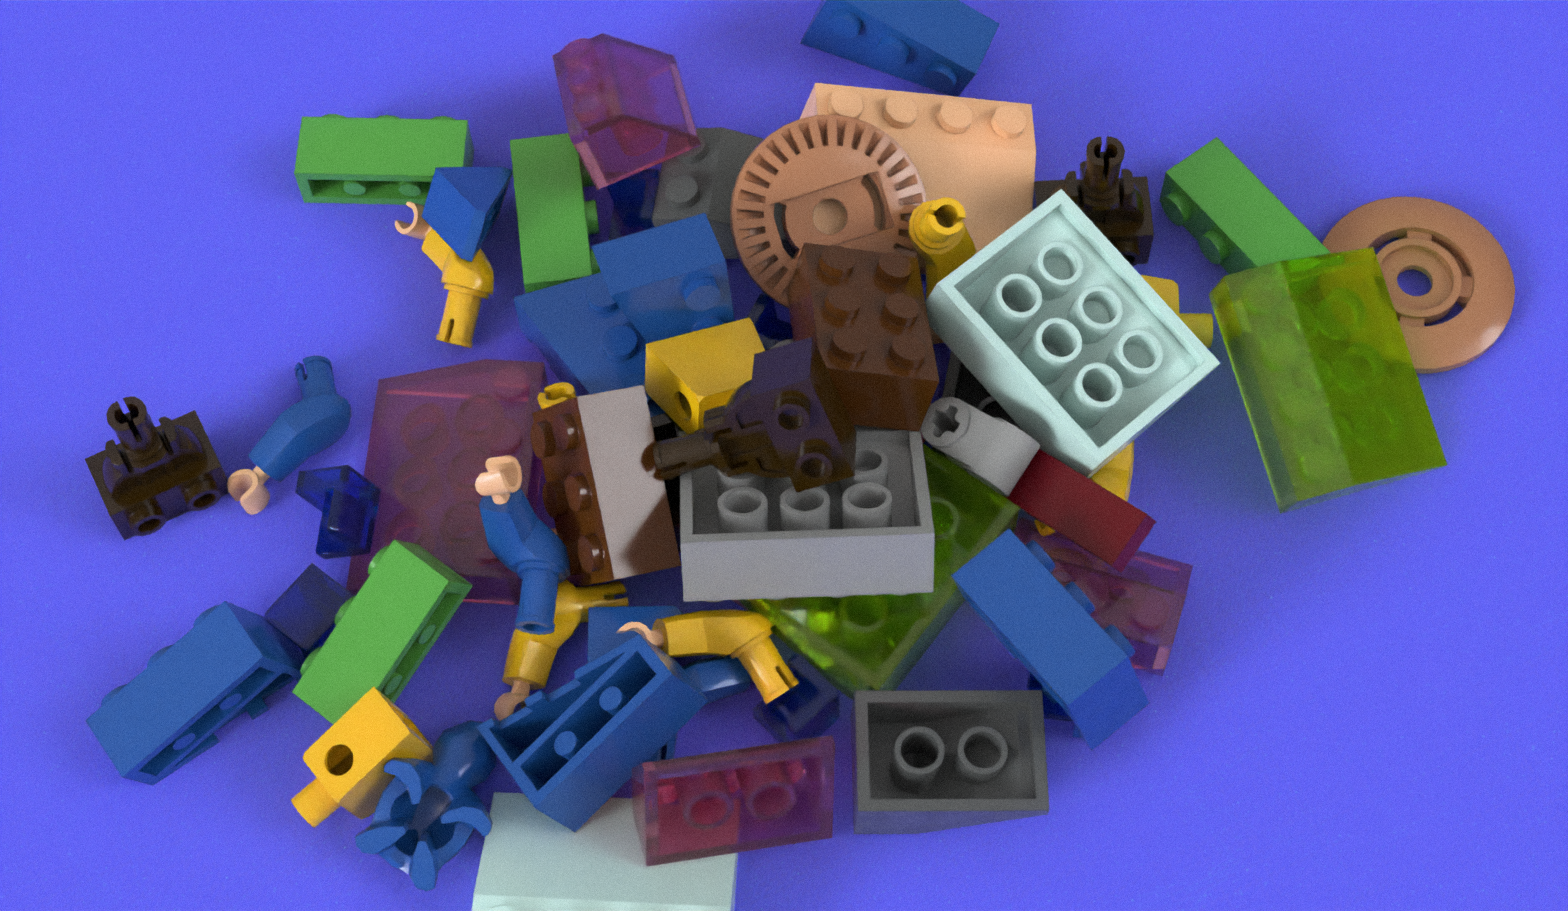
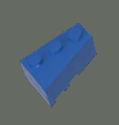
[800,0,1000,97]
[591,213,735,343]
[513,272,666,417]
[951,529,1149,750]
[85,601,306,785]
[476,634,709,832]

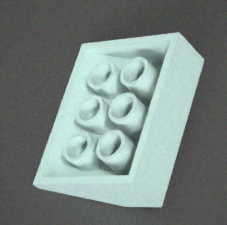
[925,189,1220,478]
[472,792,741,911]

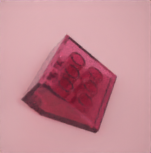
[346,359,549,605]

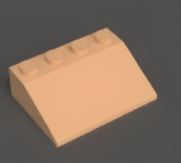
[799,83,1036,274]

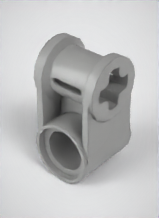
[921,397,1041,497]

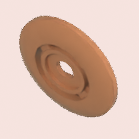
[730,114,927,309]
[1314,197,1515,374]

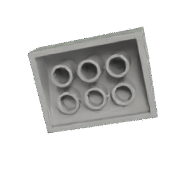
[679,425,935,602]

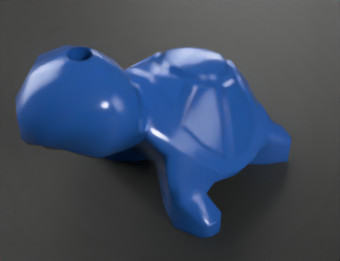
[355,720,496,891]

